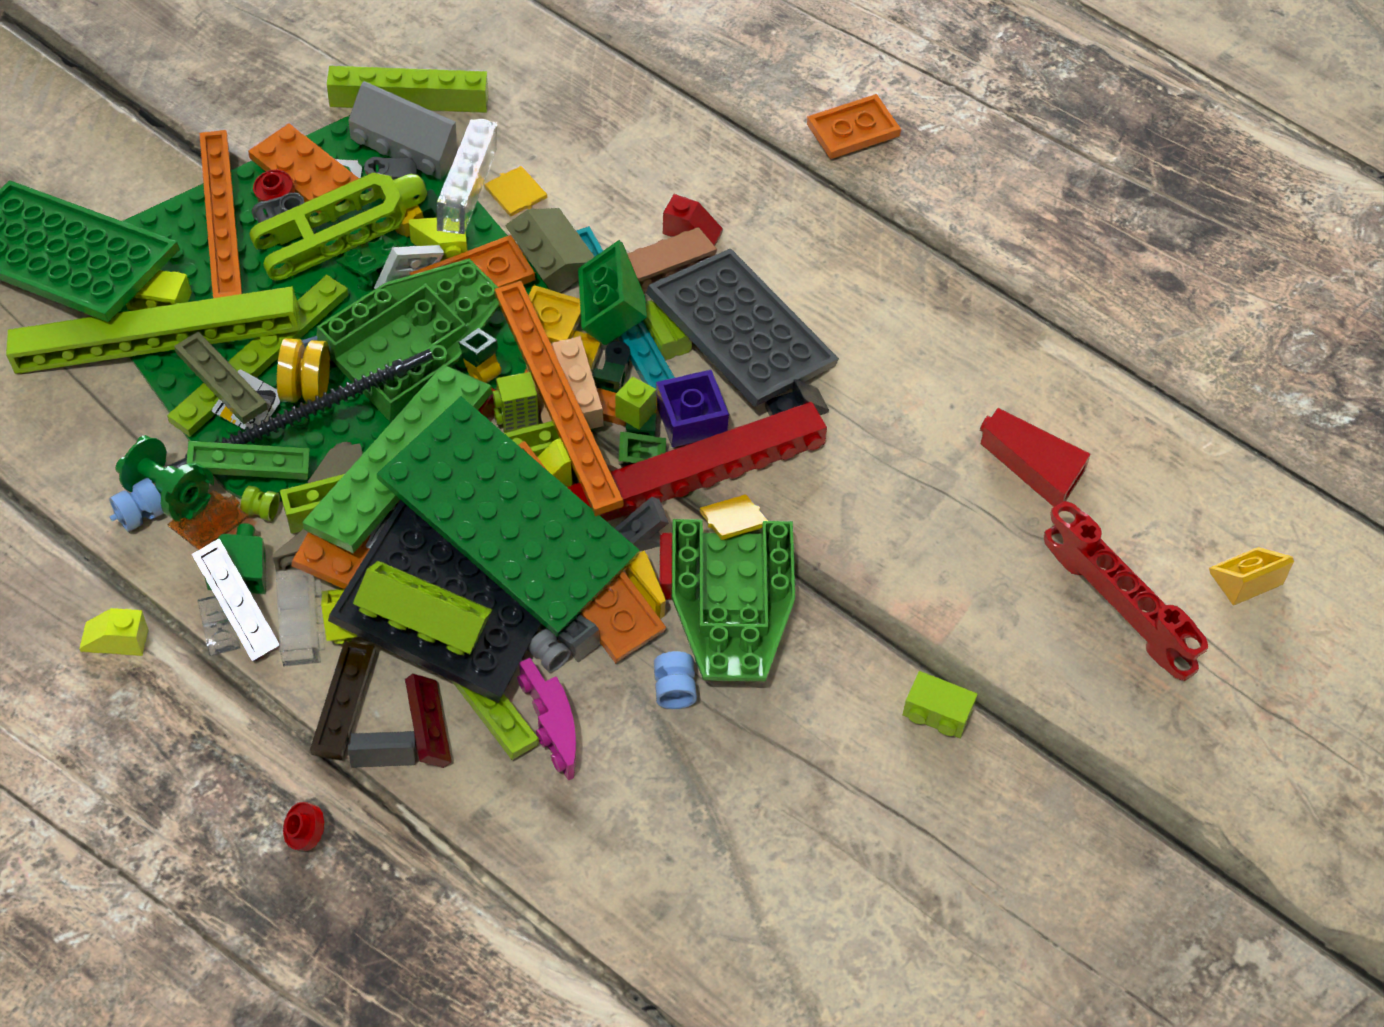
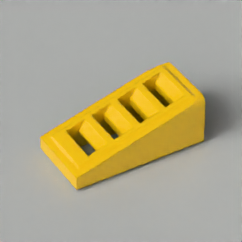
[625,551,666,619]

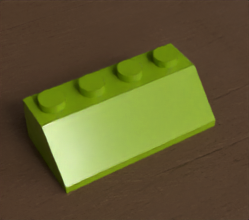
[353,561,492,655]

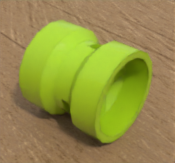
[240,486,280,522]

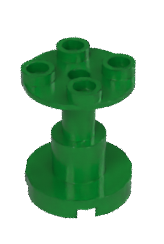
[115,435,214,522]

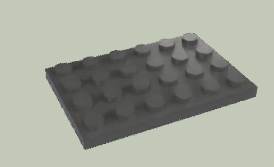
[646,248,839,407]

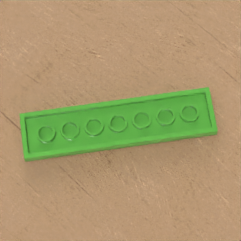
[302,364,492,553]

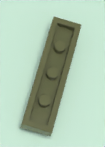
[174,332,268,425]

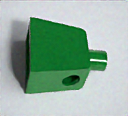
[204,523,266,594]

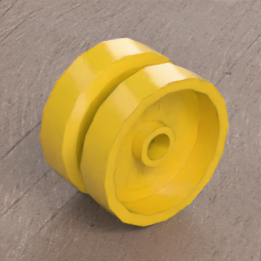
[277,338,330,403]

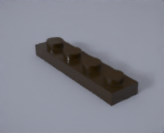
[310,641,375,760]

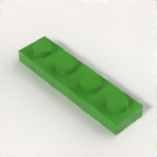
[187,441,309,480]

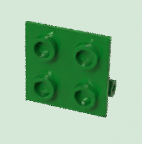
[336,235,407,288]

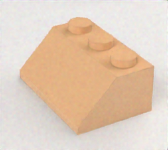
[526,336,604,429]

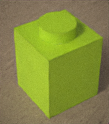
[615,376,656,430]

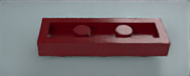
[405,673,452,768]

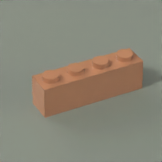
[627,227,717,294]

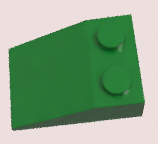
[578,240,647,345]

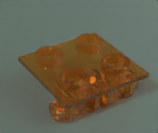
[167,490,249,550]

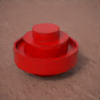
[253,169,295,202]
[283,802,325,851]

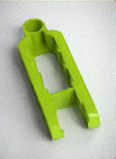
[249,172,427,281]

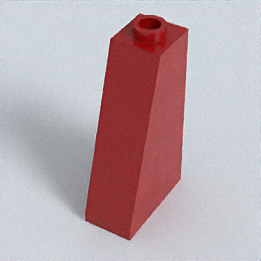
[980,408,1091,507]

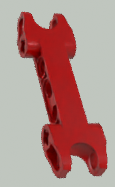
[1044,501,1208,681]

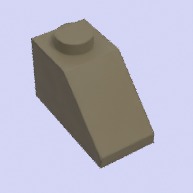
[308,442,362,483]

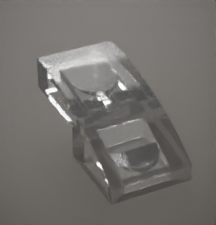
[197,596,241,656]

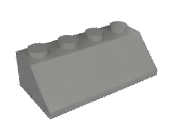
[348,81,458,179]

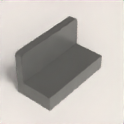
[348,731,416,768]

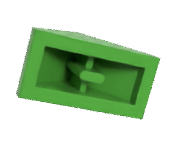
[618,432,666,465]

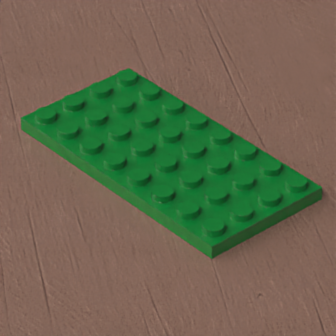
[0,180,180,322]
[377,396,640,637]

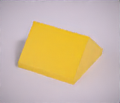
[1209,547,1294,606]

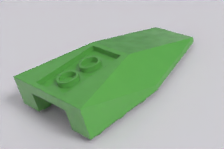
[317,259,500,422]
[672,519,795,681]

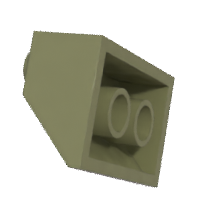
[505,208,594,293]

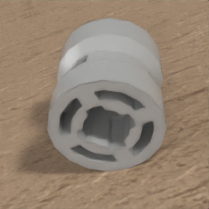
[528,629,571,672]

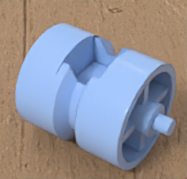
[109,478,164,532]

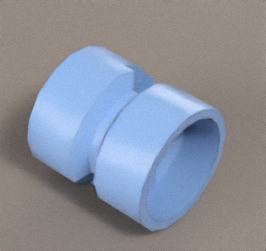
[654,651,697,709]

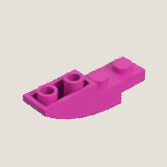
[517,658,576,781]

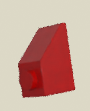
[662,194,723,246]

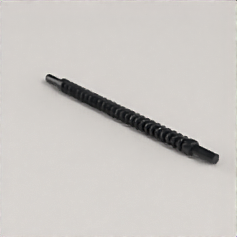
[164,349,434,468]

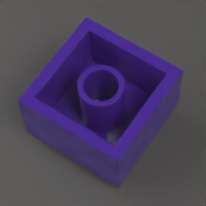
[656,370,729,447]

